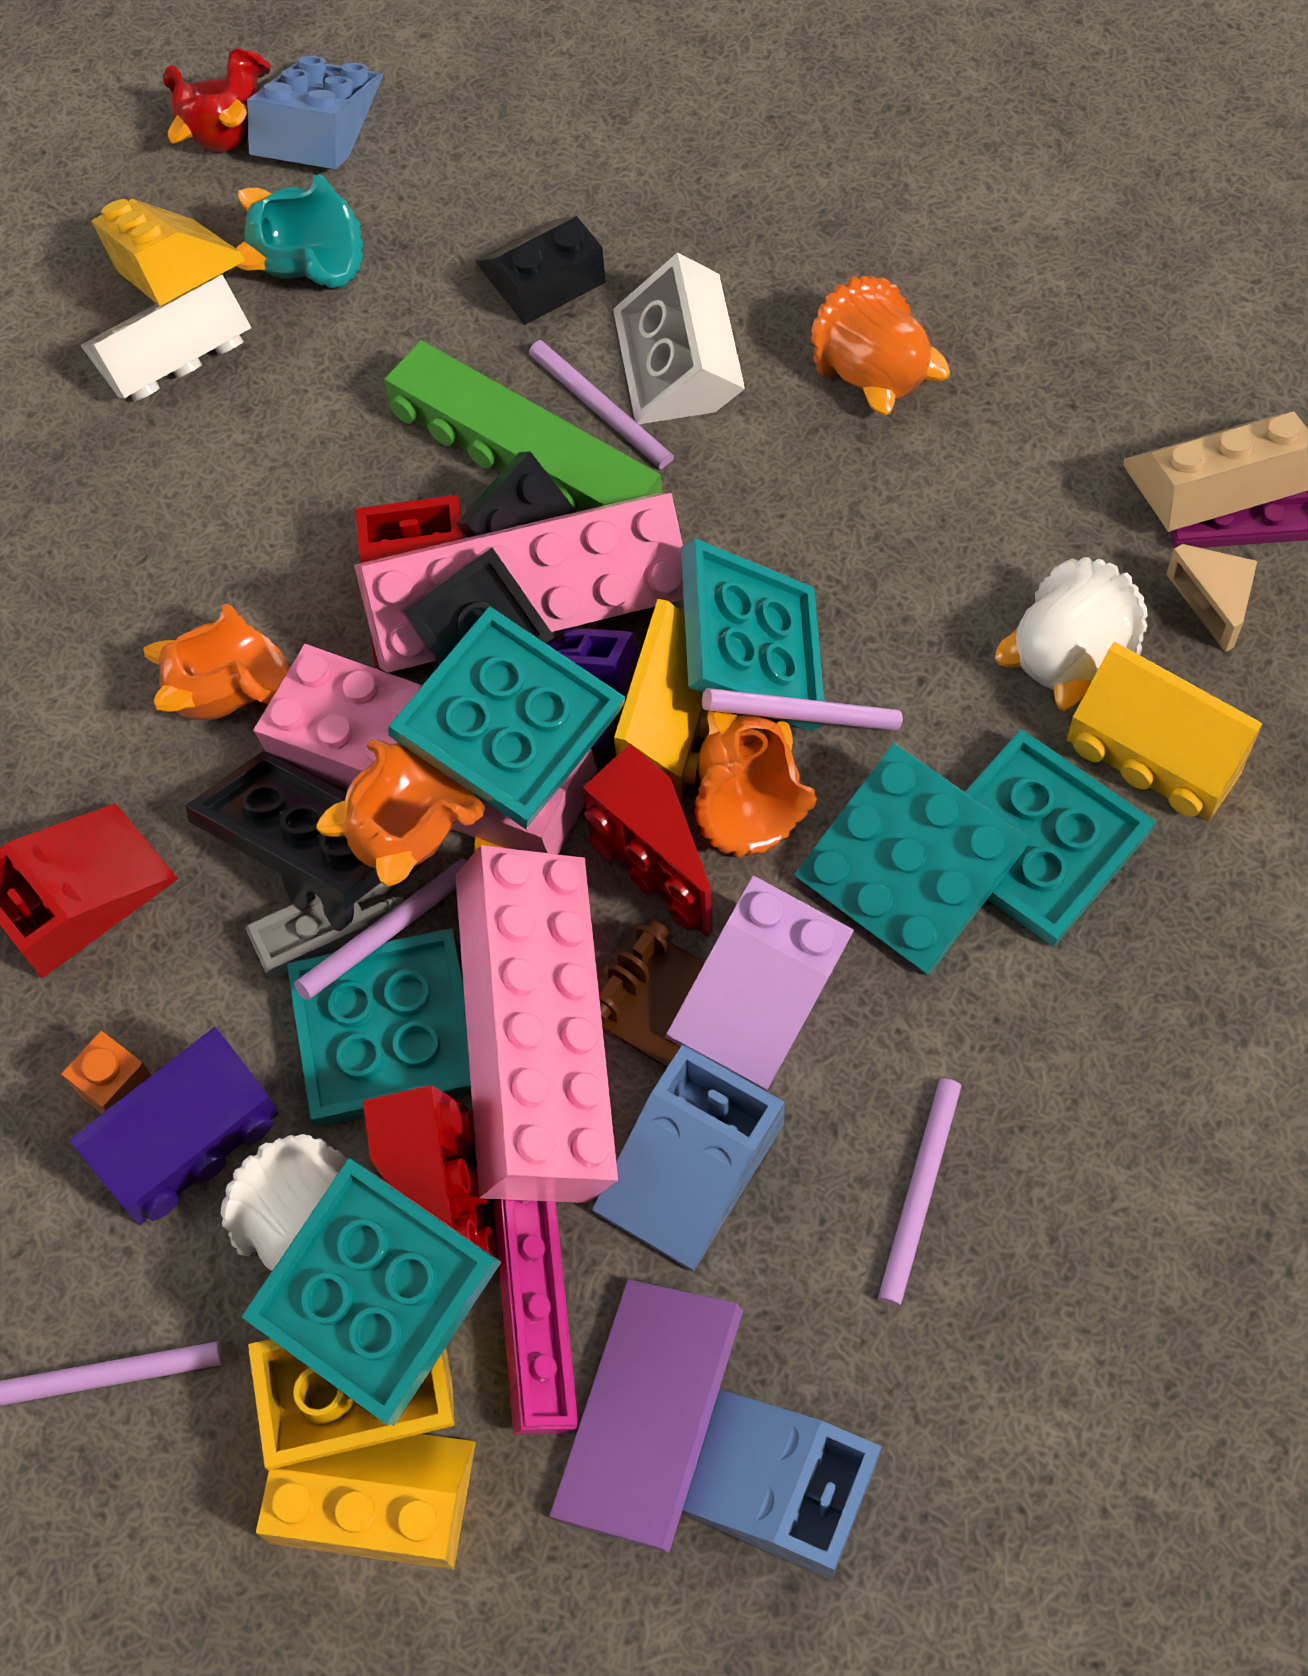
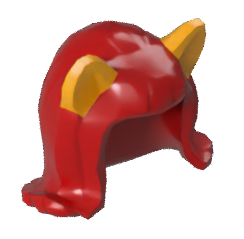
[163,47,270,153]

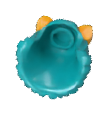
[236,174,364,288]

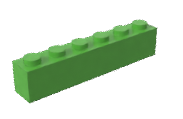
[384,340,662,512]

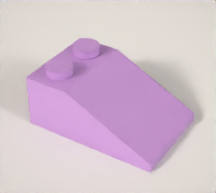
[665,875,854,1091]

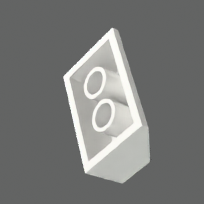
[613,252,745,424]
[81,275,251,402]

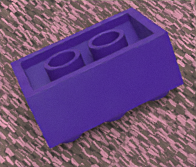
[69,1027,279,1226]

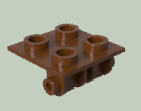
[597,919,705,1068]

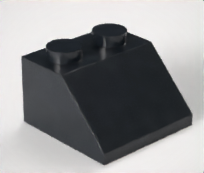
[476,216,606,325]

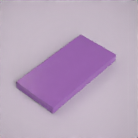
[549,1279,743,1553]

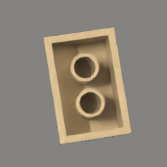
[1124,411,1308,532]

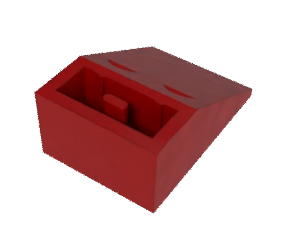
[355,495,466,672]
[583,744,713,937]
[0,803,178,979]
[363,1085,498,1280]

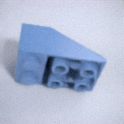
[247,56,383,169]
[592,1044,785,1272]
[681,1389,882,1581]

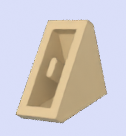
[1166,544,1257,652]

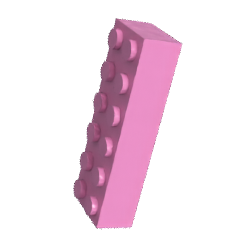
[354,493,684,673]
[253,644,598,855]
[455,845,618,1203]

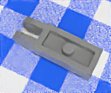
[245,883,405,980]

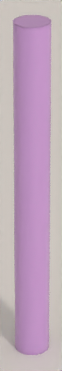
[529,340,674,470]
[702,688,903,731]
[294,858,467,1000]
[877,1078,961,1307]
[0,1341,222,1406]

